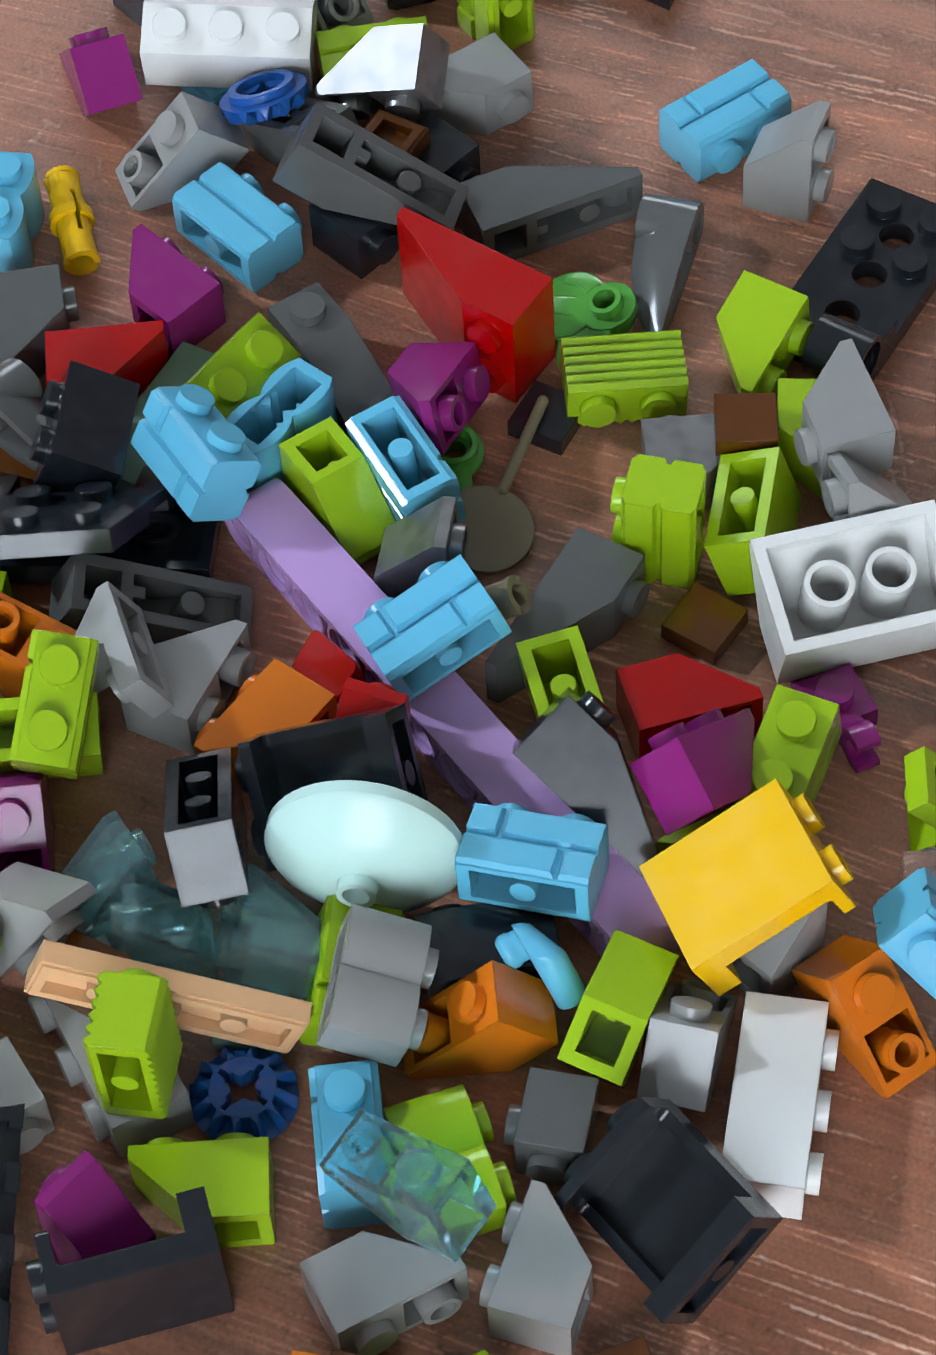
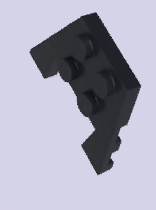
[0,466,178,560]

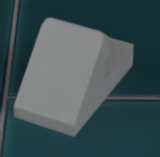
[75,581,175,719]

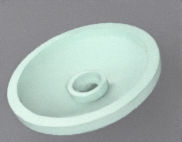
[264,780,463,913]

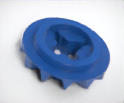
[219,69,310,126]
[189,1046,299,1141]

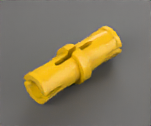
[43,165,101,276]

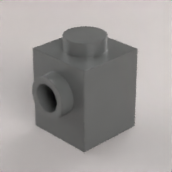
[504,1067,600,1186]

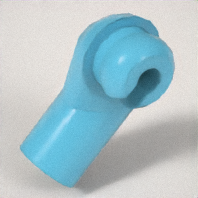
[495,923,586,1010]

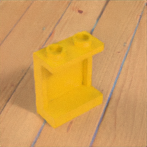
[639,778,856,997]

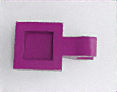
[792,663,881,773]

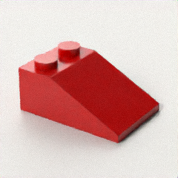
[396,207,555,403]

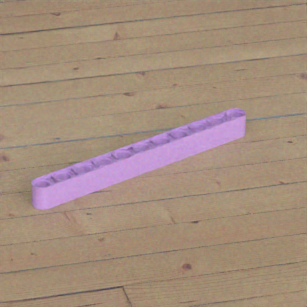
[224,477,680,957]

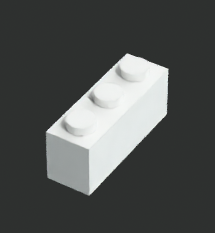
[722,991,840,1220]

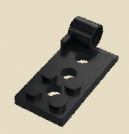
[792,178,936,381]

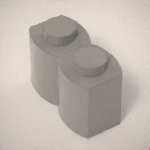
[316,904,439,1067]

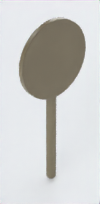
[460,395,549,575]

